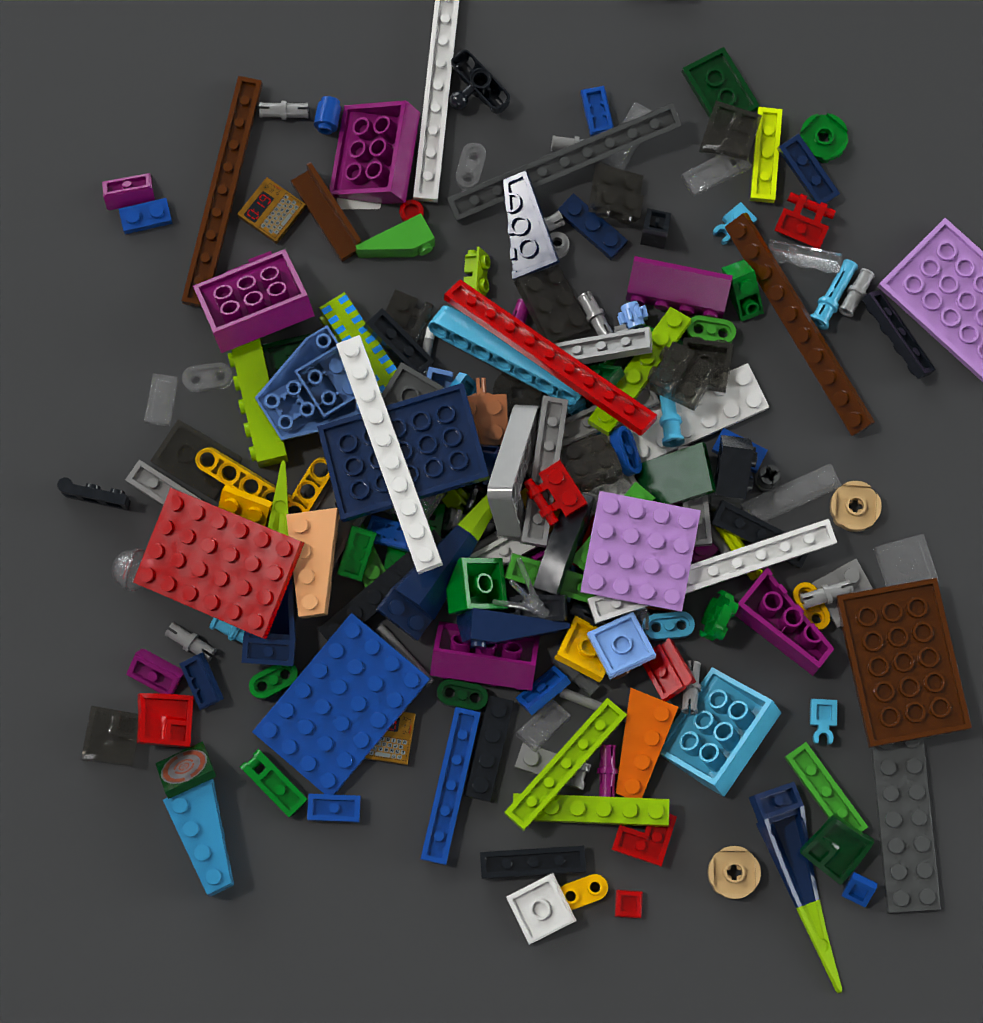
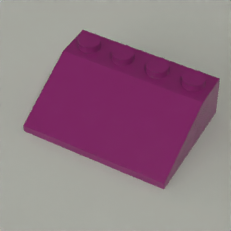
[329,100,420,204]
[193,249,315,353]

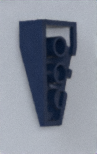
[456,608,570,649]

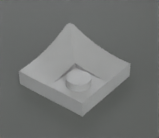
[811,559,873,628]

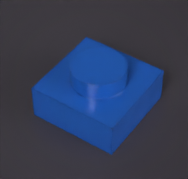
[842,872,878,907]

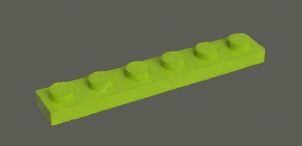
[588,307,691,436]
[504,698,627,831]
[513,793,670,827]

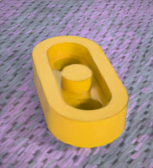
[792,582,830,631]
[561,874,608,910]

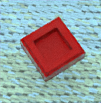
[615,890,643,919]

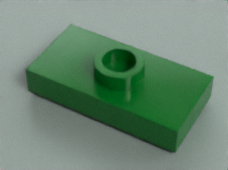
[337,525,377,581]

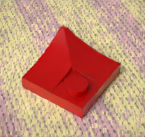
[137,693,194,748]

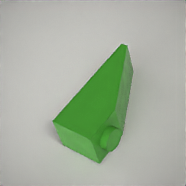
[355,213,435,258]

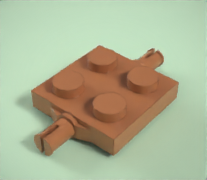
[468,378,509,446]

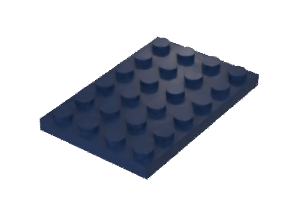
[317,383,490,522]

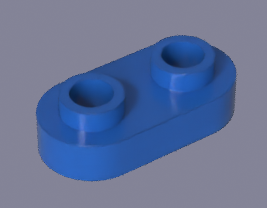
[610,426,642,477]

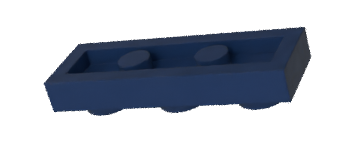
[777,133,840,204]
[557,193,628,260]

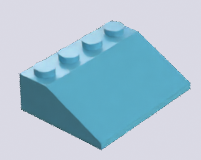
[660,667,781,797]

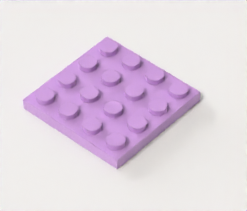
[580,491,701,612]

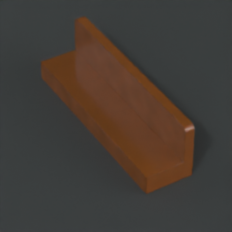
[291,162,362,262]

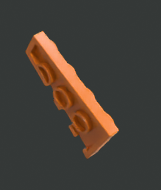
[616,687,679,798]

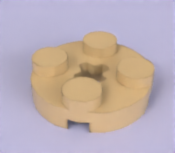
[830,481,882,532]
[707,846,761,899]

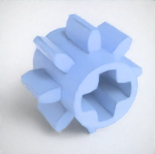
[617,301,649,329]

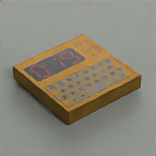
[237,177,306,244]
[365,712,416,766]

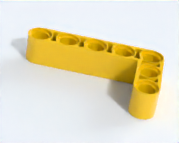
[195,447,330,512]

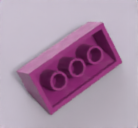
[625,256,733,319]
[430,621,540,691]

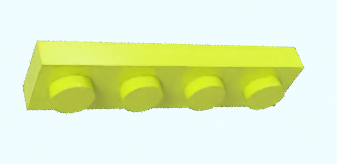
[750,107,783,203]

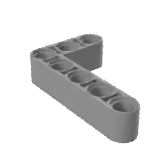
[487,405,541,537]

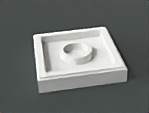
[506,873,577,945]

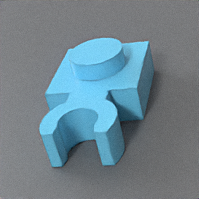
[713,202,757,245]
[810,699,837,745]

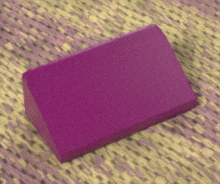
[102,173,155,210]
[126,648,184,694]

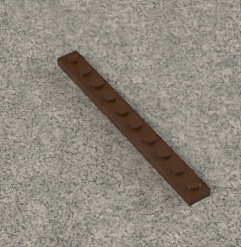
[181,76,263,308]
[725,213,875,436]

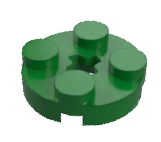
[800,113,848,163]
[699,590,739,641]

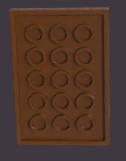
[836,578,972,748]

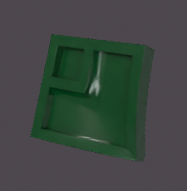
[800,813,874,885]

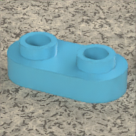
[643,611,695,641]

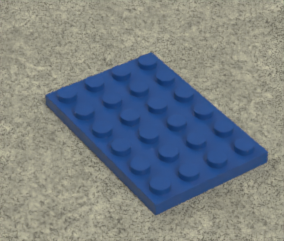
[252,613,431,795]

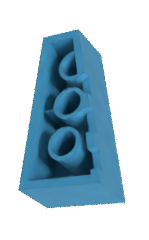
[163,779,234,897]

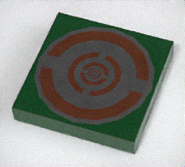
[155,741,217,799]

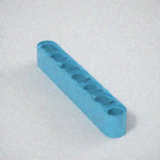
[428,306,582,406]

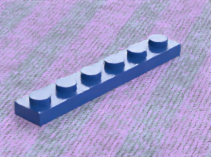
[421,707,481,865]

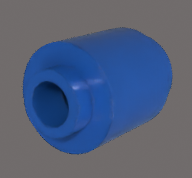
[314,96,342,135]

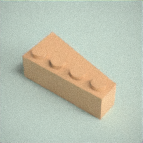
[286,508,340,619]

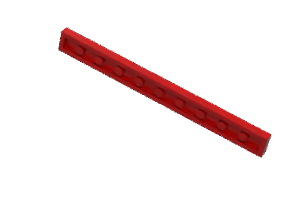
[444,279,657,436]

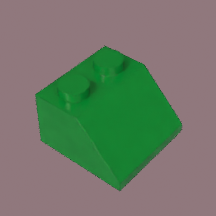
[446,558,508,614]

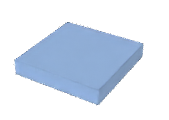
[587,612,656,679]

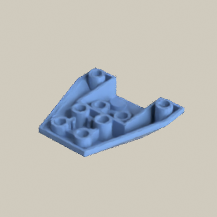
[255,325,360,441]

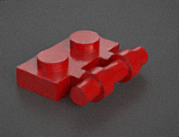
[774,192,836,249]
[523,460,588,526]

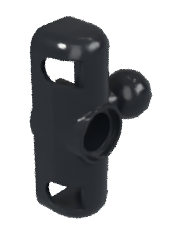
[449,49,510,114]

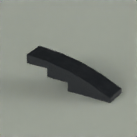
[533,493,595,595]

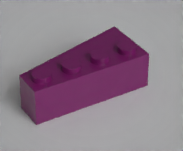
[735,567,834,676]

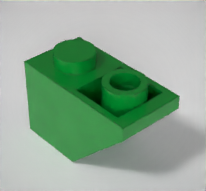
[721,259,764,322]

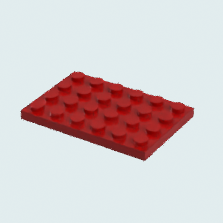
[133,488,305,639]

